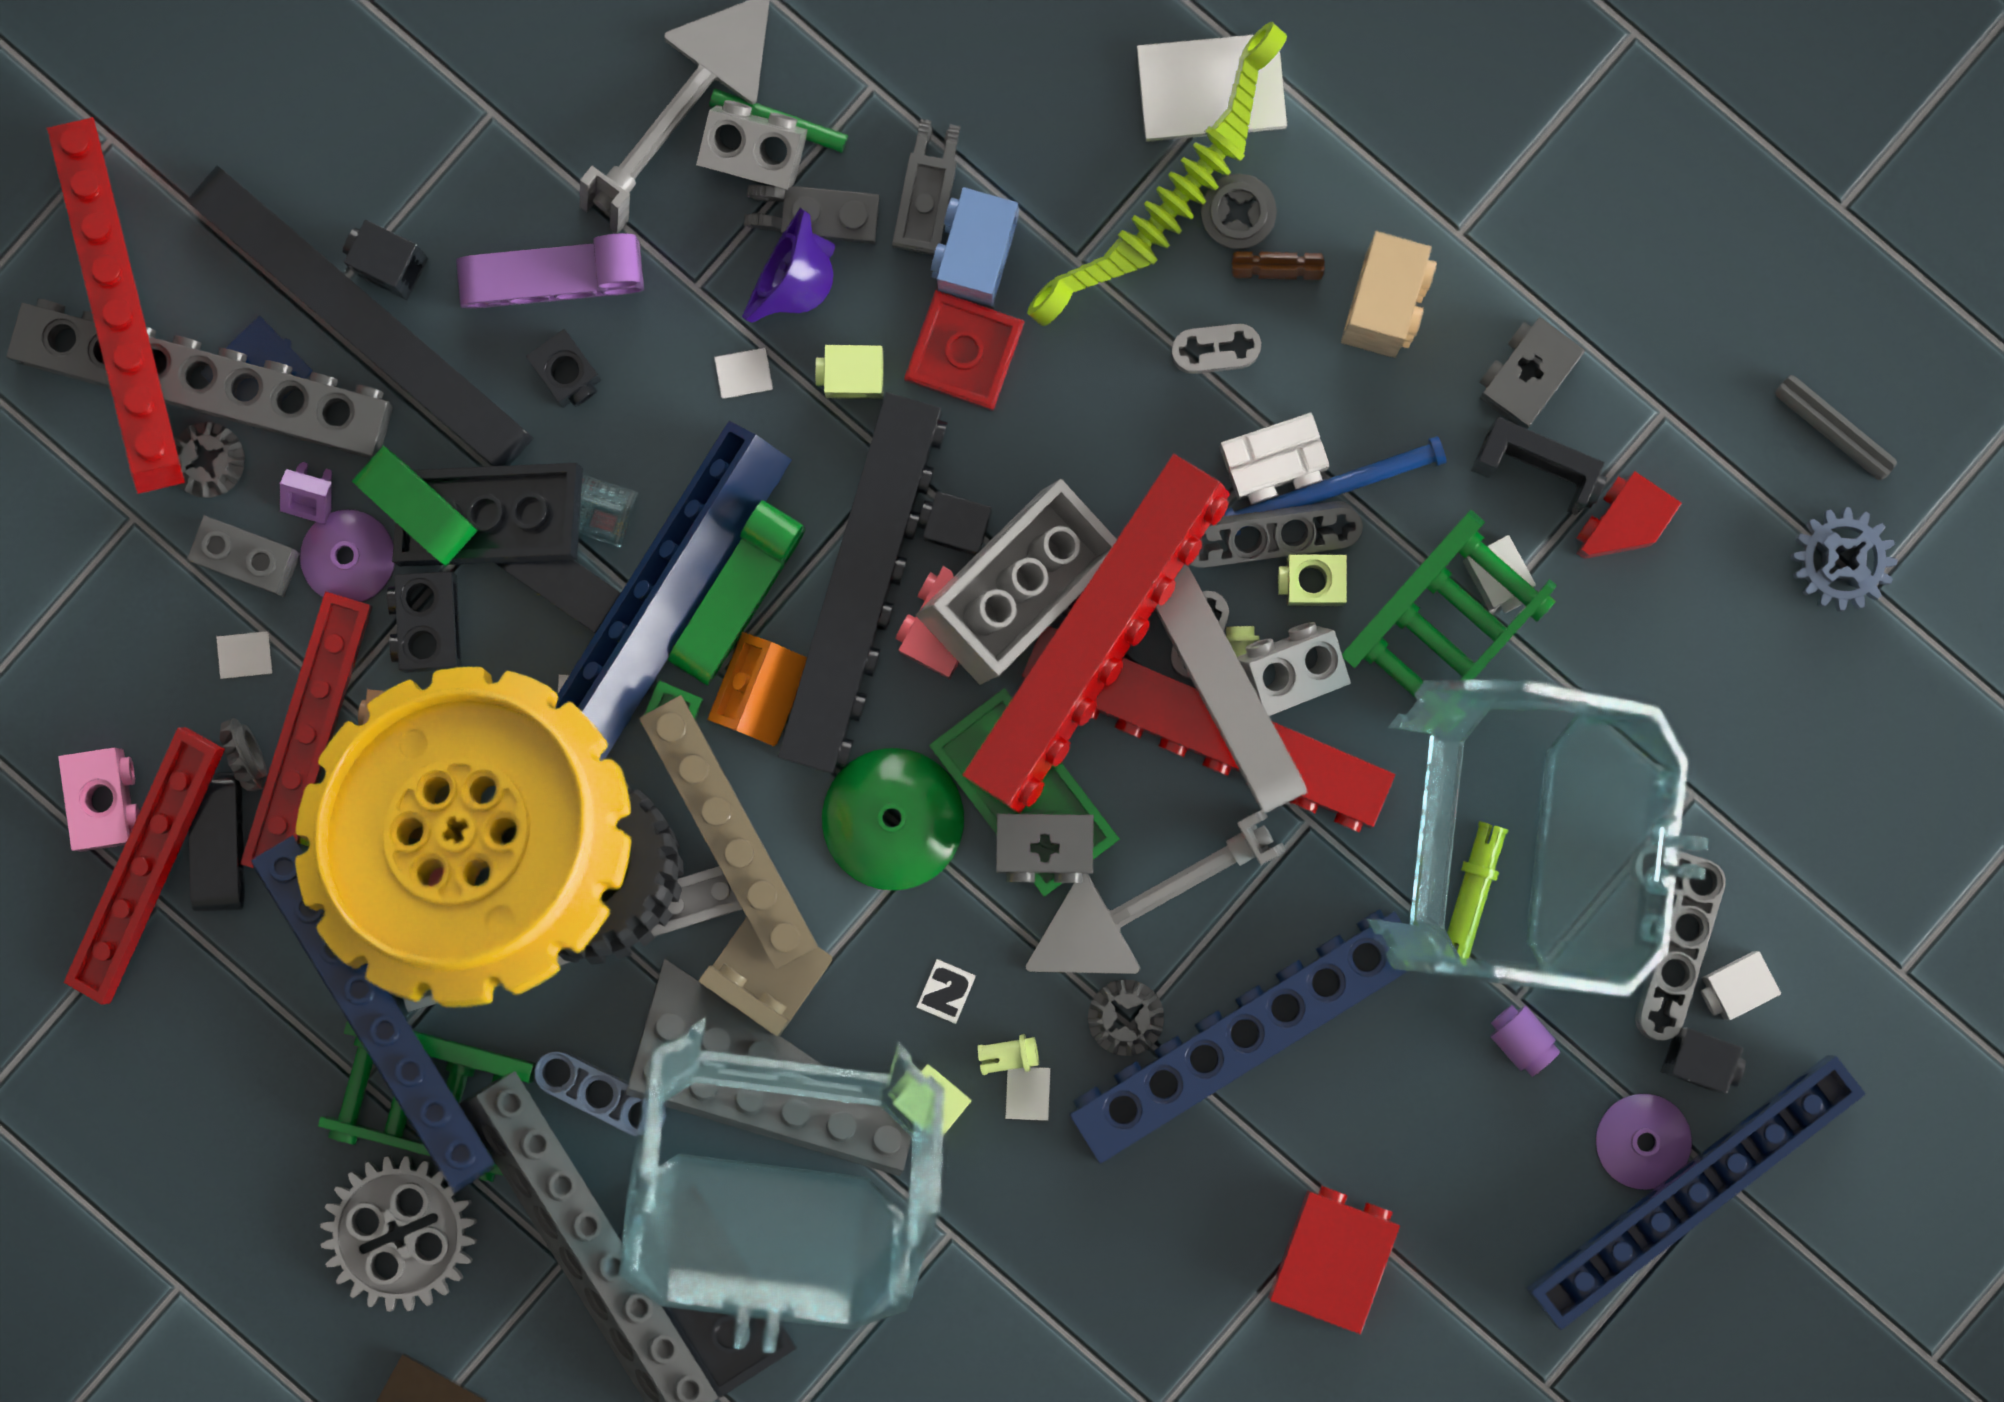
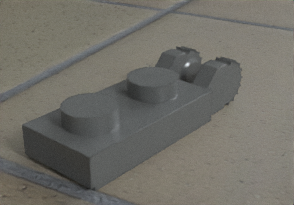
[892,119,961,256]
[744,185,880,244]

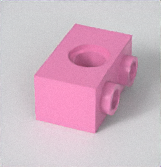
[58,748,140,852]

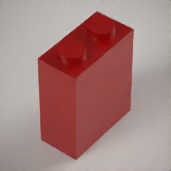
[1268,1185,1400,1334]

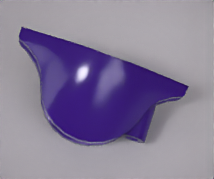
[742,207,835,323]

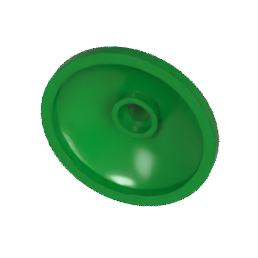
[822,748,964,890]

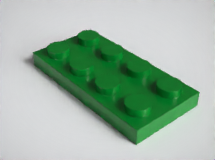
[929,688,1120,897]

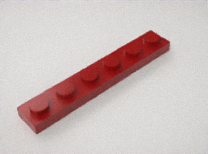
[240,591,373,868]
[63,727,225,1005]

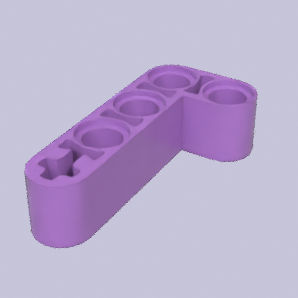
[456,234,644,308]

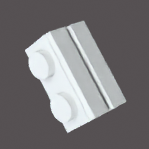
[1220,412,1329,504]

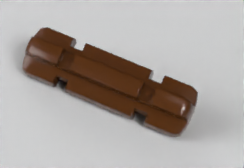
[1232,251,1325,280]

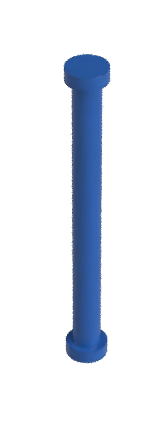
[1224,436,1447,536]

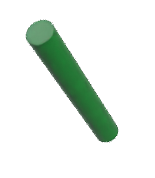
[709,88,848,153]

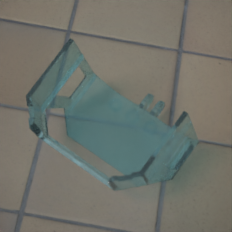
[1367,680,1709,996]
[619,1017,944,1353]

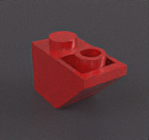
[1576,471,1682,559]

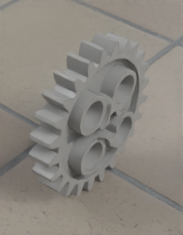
[320,1156,477,1312]

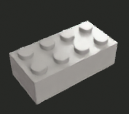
[915,479,1117,685]

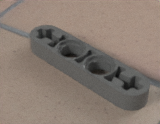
[1191,501,1363,568]

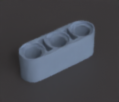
[534,1051,667,1137]

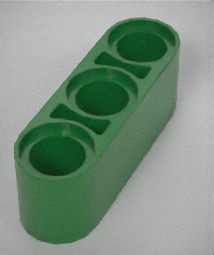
[352,445,478,566]

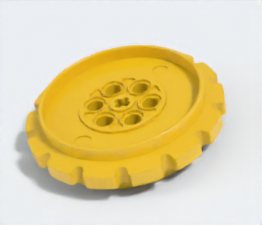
[295,667,631,1007]

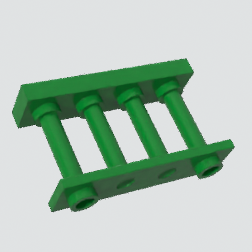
[1342,510,1557,732]
[318,1021,537,1182]

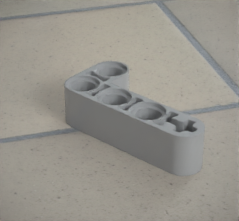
[1631,846,1726,1040]

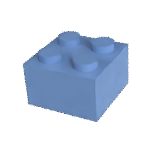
[931,187,1019,307]

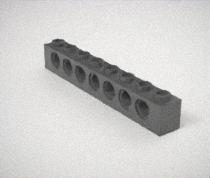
[6,298,394,459]
[459,1071,718,1402]

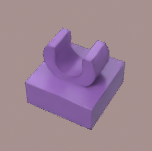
[280,462,332,524]

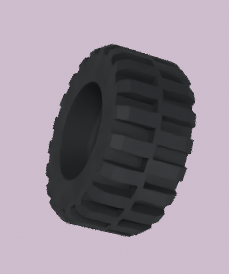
[501,782,684,964]

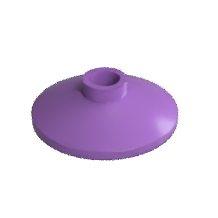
[300,510,395,602]
[1596,1094,1692,1189]

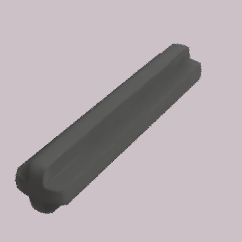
[1775,375,1897,481]

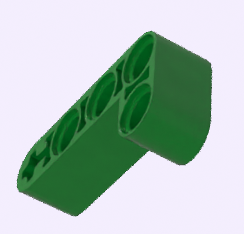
[667,500,806,686]

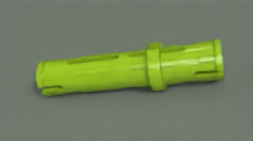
[1438,821,1508,967]

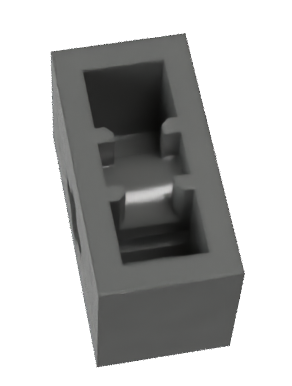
[1479,317,1586,429]
[187,516,300,597]
[996,814,1093,883]

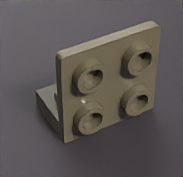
[698,917,833,1036]

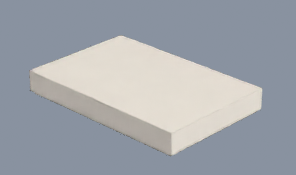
[1137,35,1287,142]

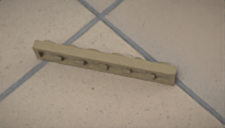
[639,695,819,970]

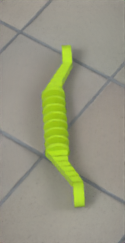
[1027,22,1287,326]

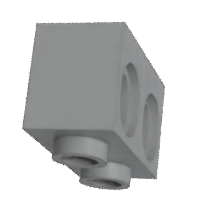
[696,101,808,190]
[1237,622,1351,716]

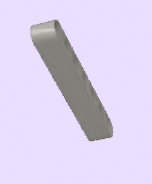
[1154,564,1307,814]

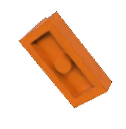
[707,632,807,746]

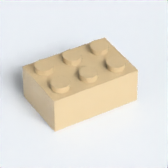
[1341,231,1437,358]

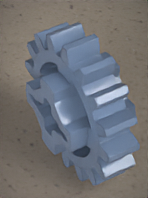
[1791,507,1897,612]

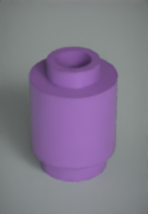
[1490,1005,1560,1077]

